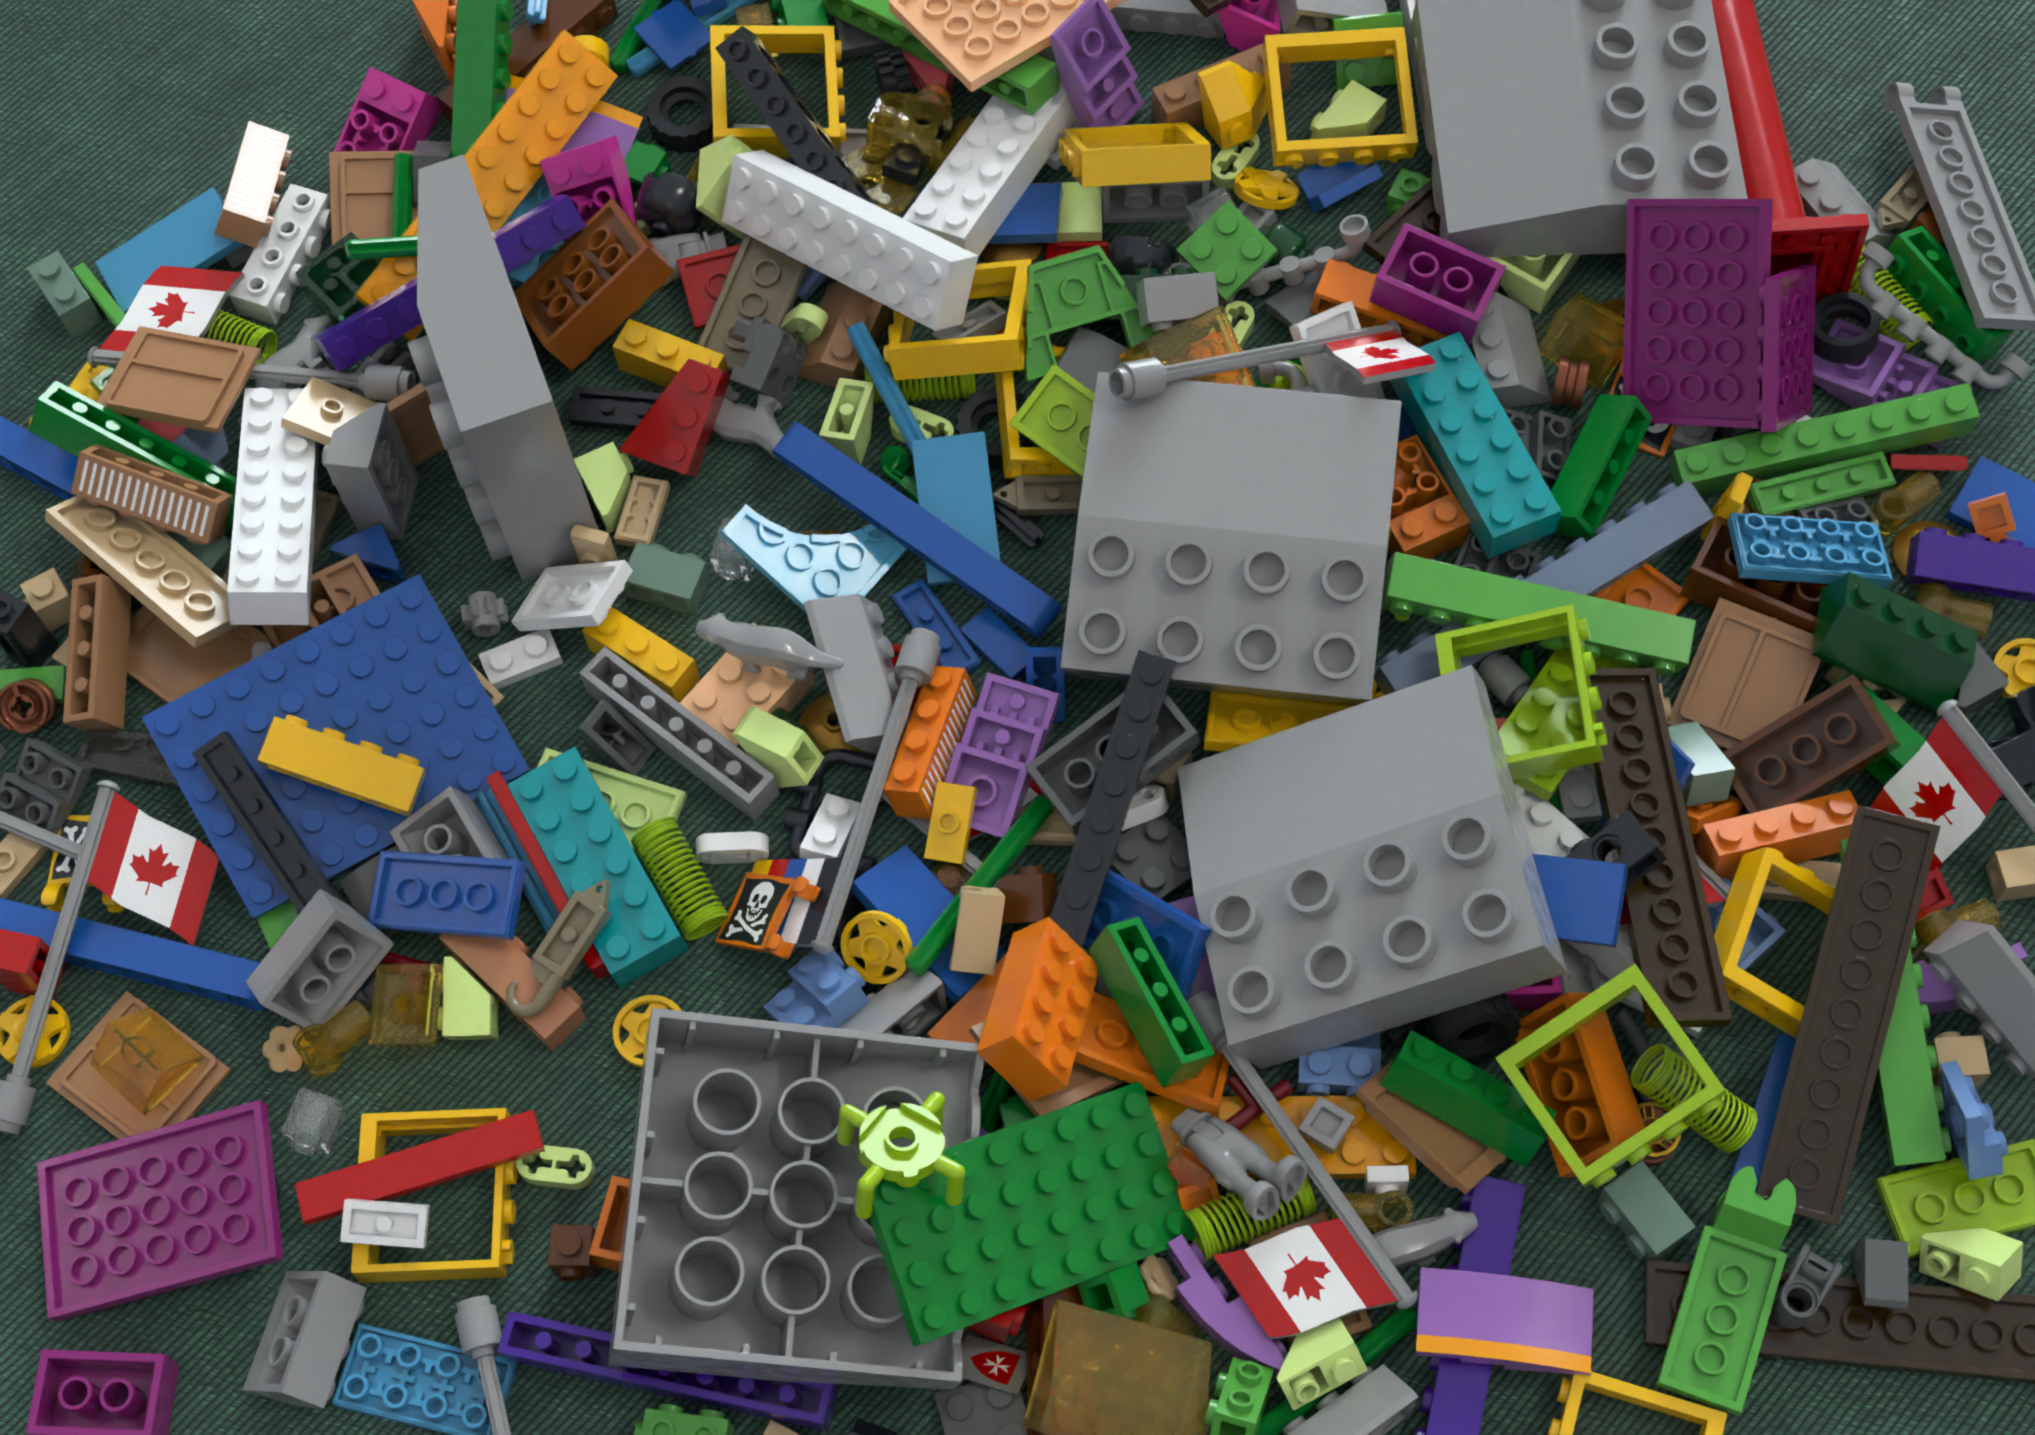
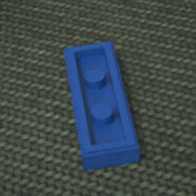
[891,578,982,675]

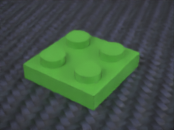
[1332,11,1403,90]
[1176,200,1278,302]

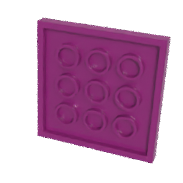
[1756,265,1817,432]

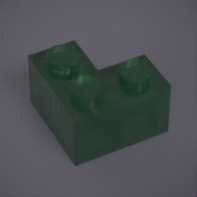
[295,232,378,325]

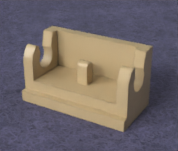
[949,886,1005,975]

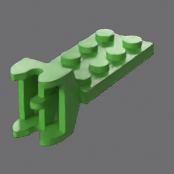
[1656,1166,1796,1416]

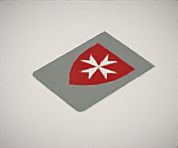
[961,1335,1026,1394]

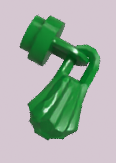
[880,446,919,505]

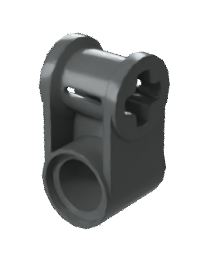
[1772,1243,1843,1329]

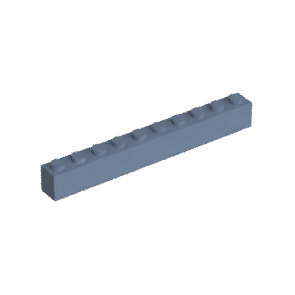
[1374,480,1715,695]

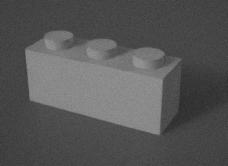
[1276,0,1388,34]

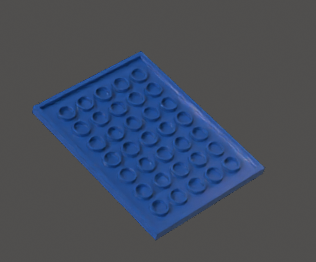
[141,574,530,920]

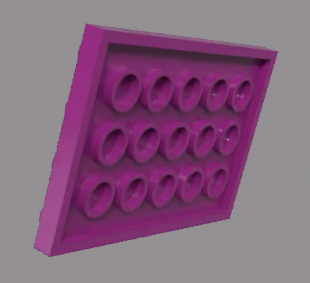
[1622,199,1773,429]
[37,1100,284,1322]

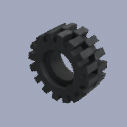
[873,46,915,114]

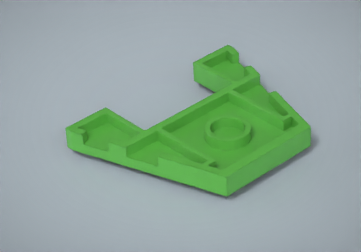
[1024,245,1163,382]

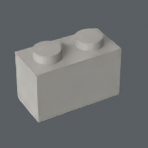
[1135,271,1220,333]

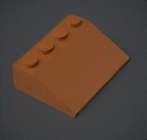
[514,198,675,371]

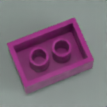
[1369,223,1506,345]
[26,1349,180,1435]

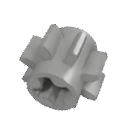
[460,591,509,637]

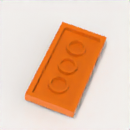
[1074,992,1230,1116]

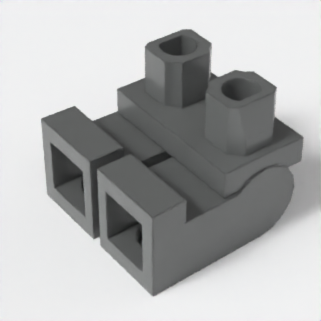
[729,315,806,406]

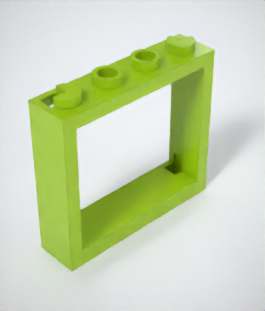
[1435,604,1608,780]
[1495,964,1726,1189]

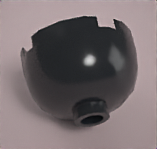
[637,172,705,238]
[1106,235,1178,275]

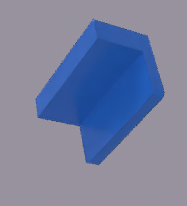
[1295,162,1383,213]

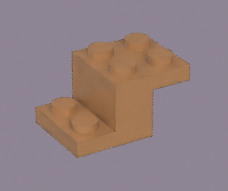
[262,553,381,648]

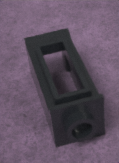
[0,590,59,668]

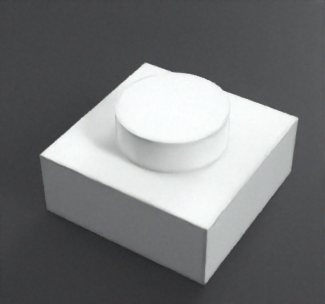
[1364,1165,1409,1199]

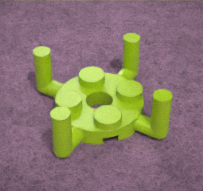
[837,1092,965,1219]

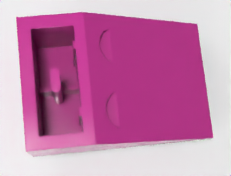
[334,67,441,152]
[539,135,638,240]

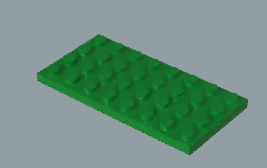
[857,1082,1197,1347]

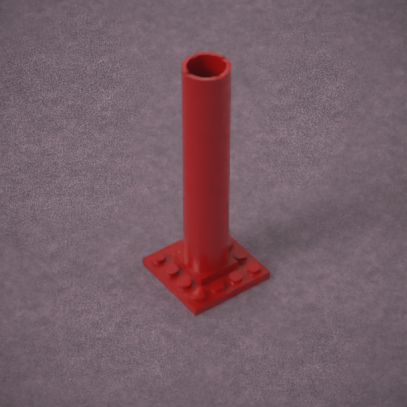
[1711,0,1870,319]

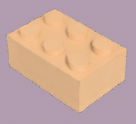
[680,623,815,756]

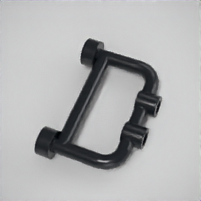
[784,748,897,881]

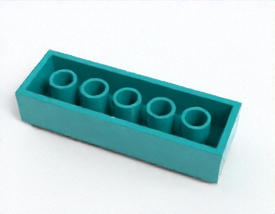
[1389,331,1561,559]
[507,747,689,988]

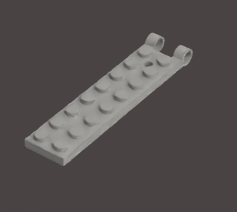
[1884,82,2035,331]

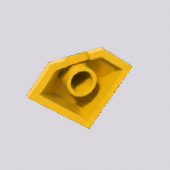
[1198,60,1268,150]

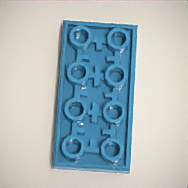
[95,187,244,314]
[911,431,1001,586]
[1727,513,1893,588]
[332,1323,518,1435]

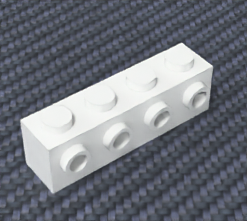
[229,183,331,326]

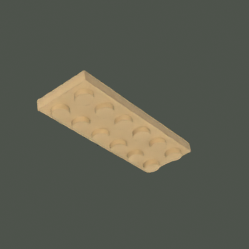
[45,495,239,648]

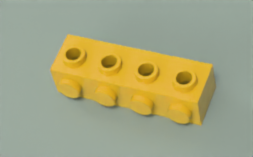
[257,714,426,817]

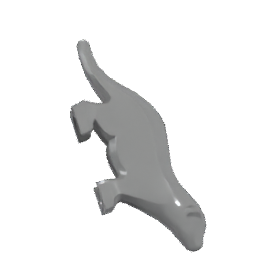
[237,314,333,426]
[713,386,784,461]
[696,613,844,681]
[1372,1207,1478,1269]

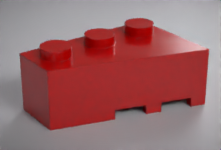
[619,359,731,477]

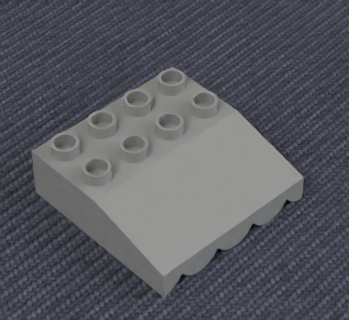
[1410,0,1748,257]
[407,154,598,581]
[1061,372,1402,706]
[1177,665,1568,1070]
[608,1008,984,1389]

